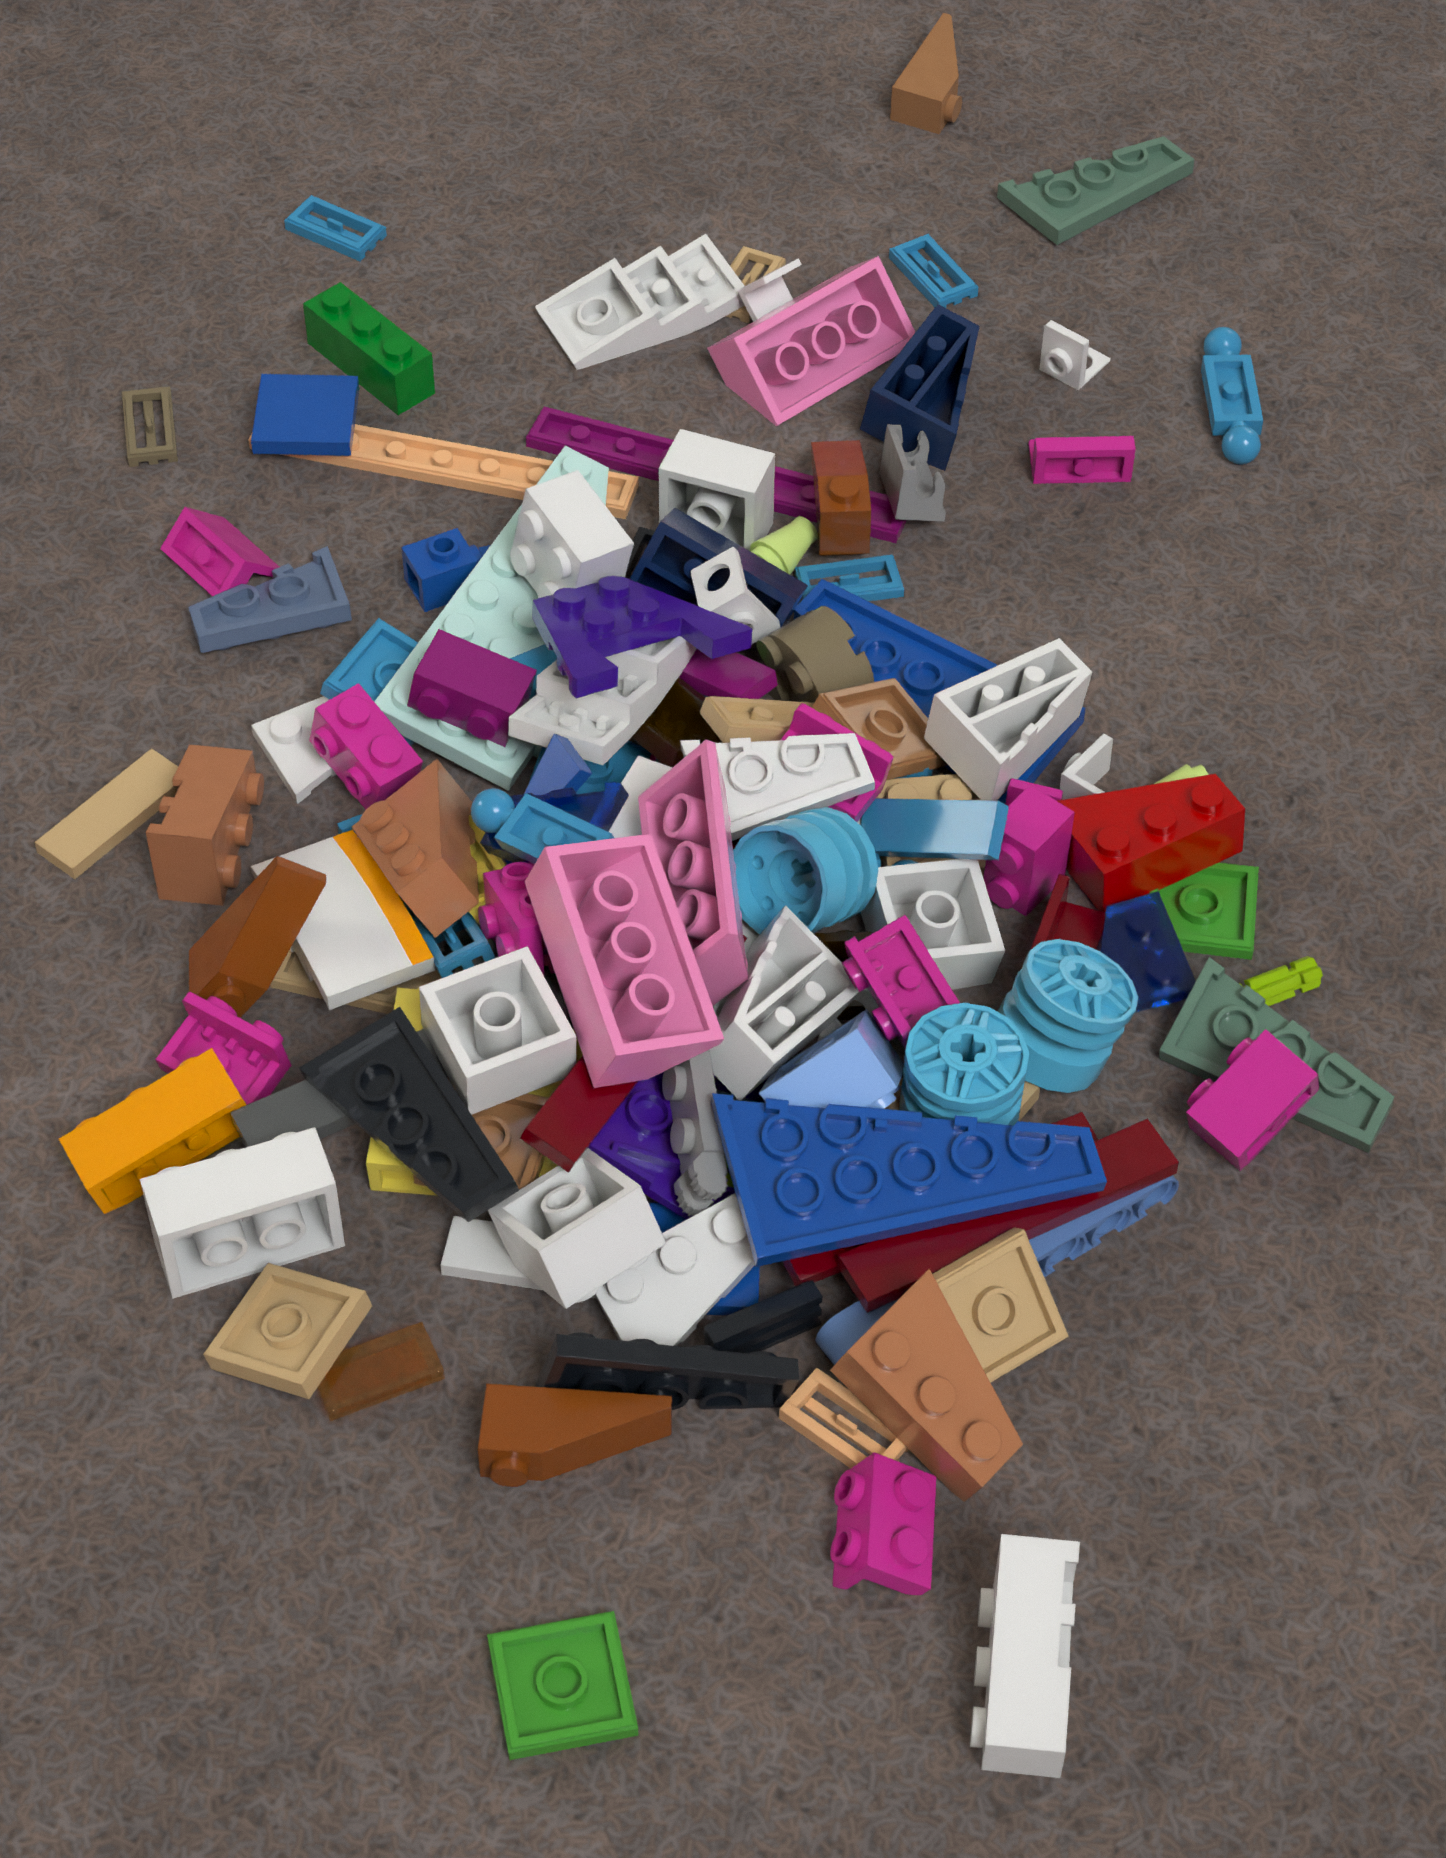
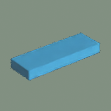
[861,798,1009,860]

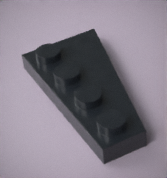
[299,1007,519,1222]
[535,1332,799,1410]

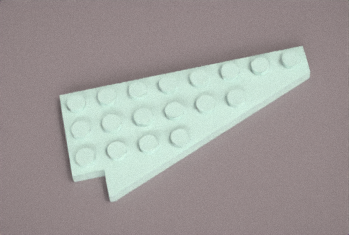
[374,446,609,791]

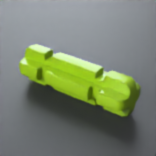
[1239,956,1323,1006]

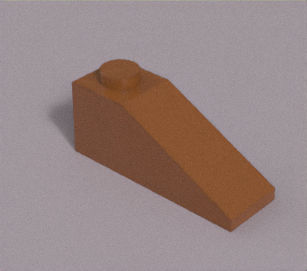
[811,440,871,555]
[189,856,326,1018]
[478,1383,672,1487]

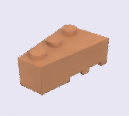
[146,744,264,906]
[352,759,479,938]
[830,1269,1023,1502]

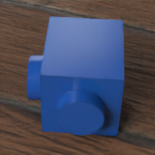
[401,528,482,612]

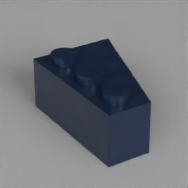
[860,304,980,471]
[630,508,808,627]

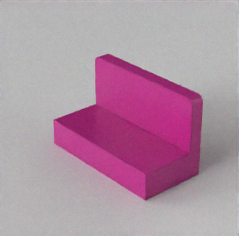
[1028,436,1136,484]
[160,507,280,596]

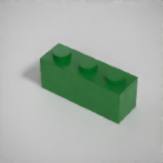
[303,282,435,415]

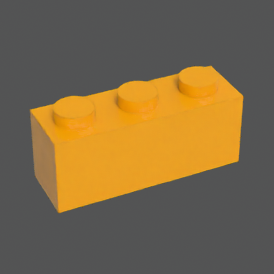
[59,1048,246,1214]

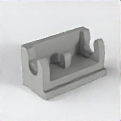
[879,424,946,522]

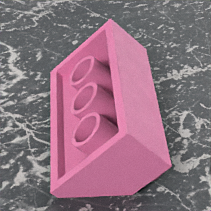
[707,256,915,426]
[638,740,748,1006]
[525,834,724,1088]

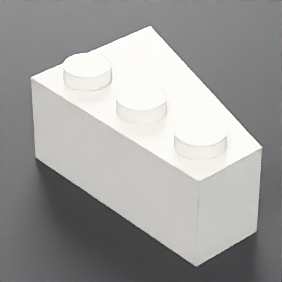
[924,638,1092,801]
[709,905,860,1101]
[970,1534,1080,1778]

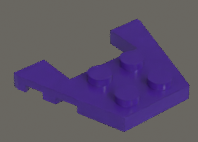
[532,576,752,698]
[588,1072,768,1220]

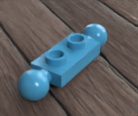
[1201,327,1263,465]
[471,788,614,864]

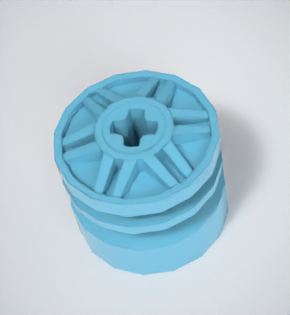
[733,807,879,934]
[997,939,1138,1093]
[899,1003,1029,1125]

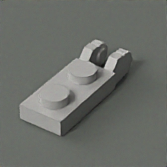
[662,1050,728,1216]

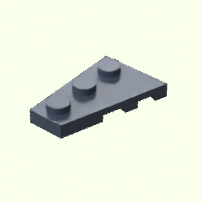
[188,546,352,653]

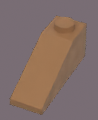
[890,13,962,134]

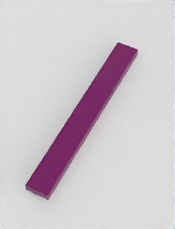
[526,406,907,543]

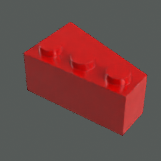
[1058,774,1245,913]

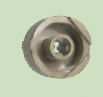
[756,606,874,703]

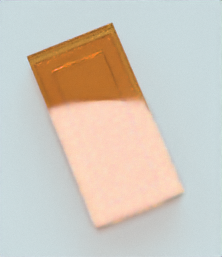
[316,1322,445,1421]

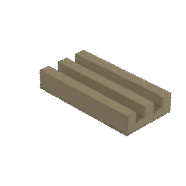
[122,386,178,467]

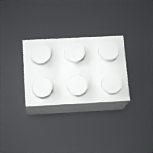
[140,1127,345,1299]

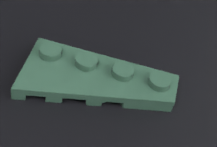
[997,136,1194,245]
[1159,957,1395,1153]

